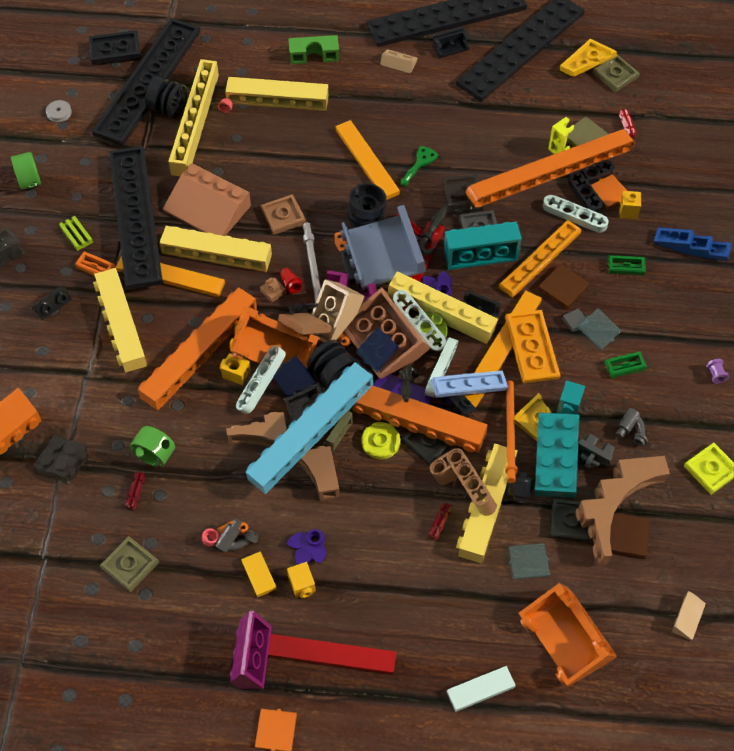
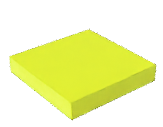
[684,442,734,495]

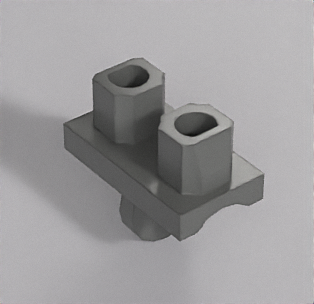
[578,434,615,469]

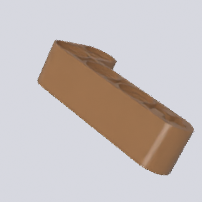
[430,449,497,516]

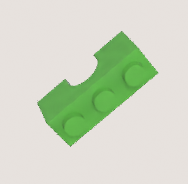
[289,35,339,64]

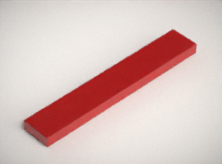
[268,634,396,675]

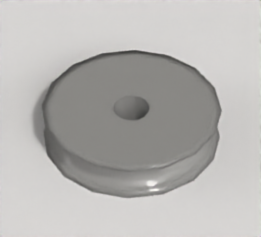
[46,100,72,122]

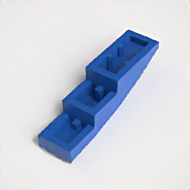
[654,227,732,261]

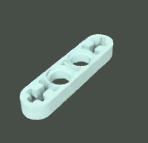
[543,195,609,233]
[393,290,446,351]
[425,337,458,398]
[236,345,285,415]

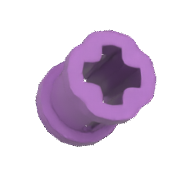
[706,359,729,384]

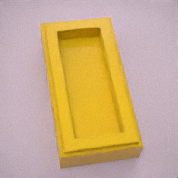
[241,551,277,598]

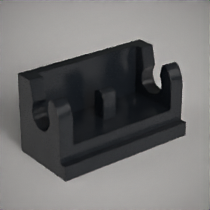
[432,26,469,59]
[461,290,501,318]

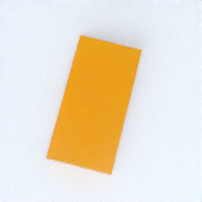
[505,310,560,384]

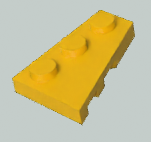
[560,39,617,77]
[514,393,552,441]

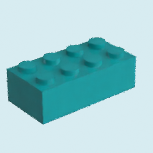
[443,222,522,270]
[535,413,579,499]

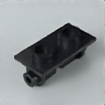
[32,285,72,320]
[440,395,477,418]

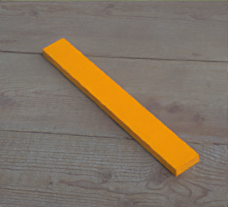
[464,290,542,413]

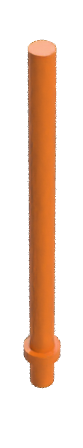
[505,381,517,483]

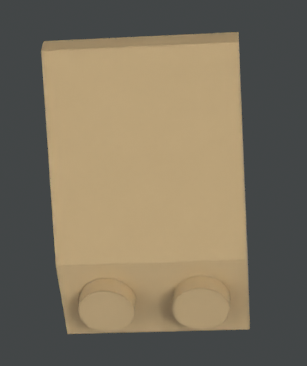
[311,280,364,343]

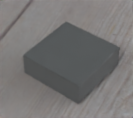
[562,308,589,333]

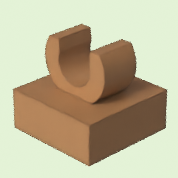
[260,277,286,303]

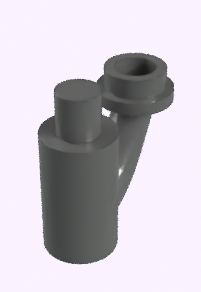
[616,408,648,447]
[215,518,259,552]

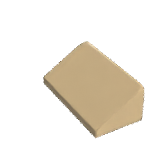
[380,49,418,73]
[672,591,706,641]

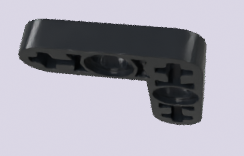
[568,160,614,213]

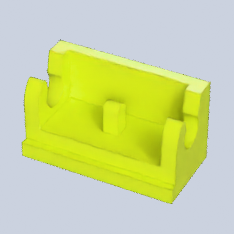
[548,117,574,154]

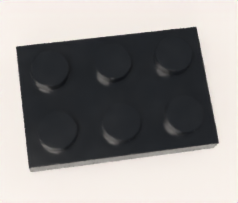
[88,30,141,65]

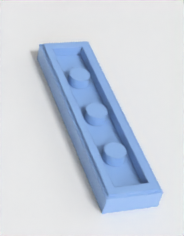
[431,371,508,398]

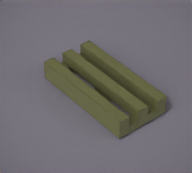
[326,411,353,452]

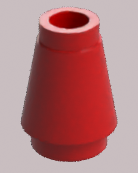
[280,268,302,294]

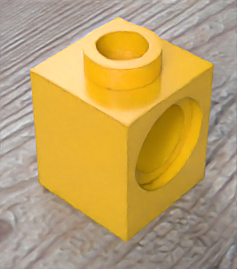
[619,191,641,219]
[220,353,251,386]
[287,562,316,598]

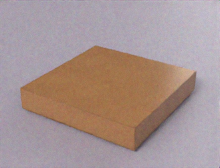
[260,194,306,235]
[278,313,332,335]

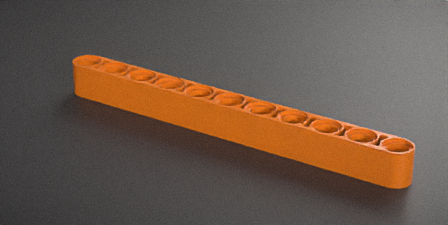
[466,129,635,208]

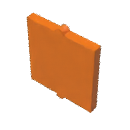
[591,174,627,208]
[255,709,297,751]

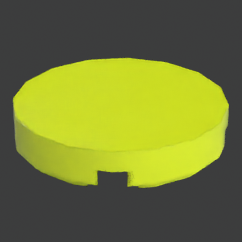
[361,422,400,460]

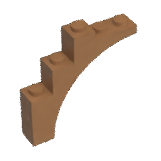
[226,412,340,501]
[576,456,670,565]

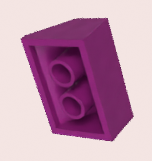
[230,611,272,689]

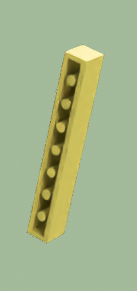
[169,59,219,176]

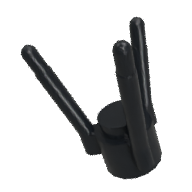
[289,302,319,335]

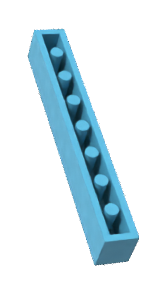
[246,362,373,495]

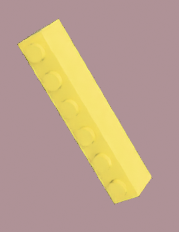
[225,77,329,111]
[160,226,272,272]
[93,268,147,373]
[388,271,498,344]
[456,444,518,564]

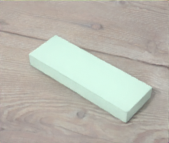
[447,666,516,712]

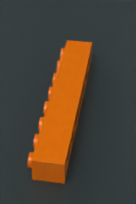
[138,287,257,411]
[339,375,487,453]

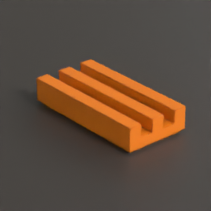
[74,251,116,276]

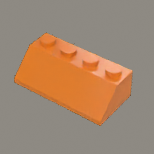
[0,388,41,455]

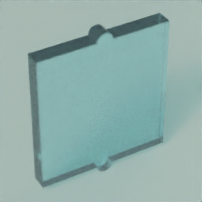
[578,308,622,350]
[509,543,550,579]

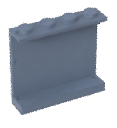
[340,205,426,290]

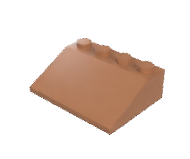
[163,163,251,236]
[344,288,430,379]

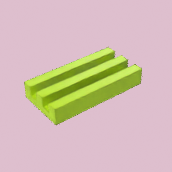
[59,216,93,251]

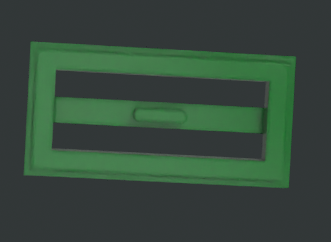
[608,255,646,276]
[604,351,647,379]

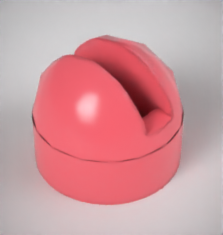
[218,98,233,113]
[202,528,219,547]

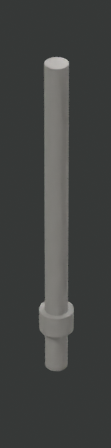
[303,222,321,303]

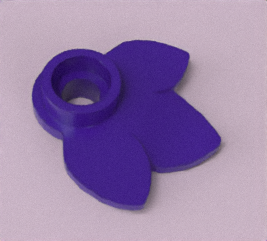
[423,271,452,296]
[287,529,326,565]

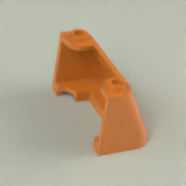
[230,307,319,382]
[519,583,617,686]

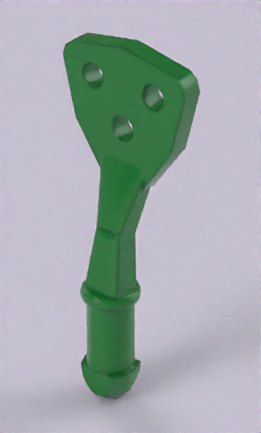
[400,146,438,187]

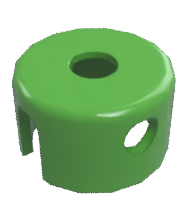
[11,152,41,191]
[130,426,175,467]

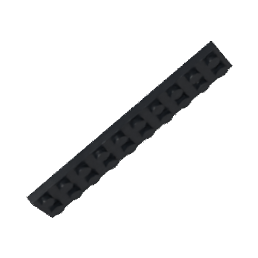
[366,0,527,47]
[456,0,585,102]
[92,18,200,146]
[109,146,163,290]

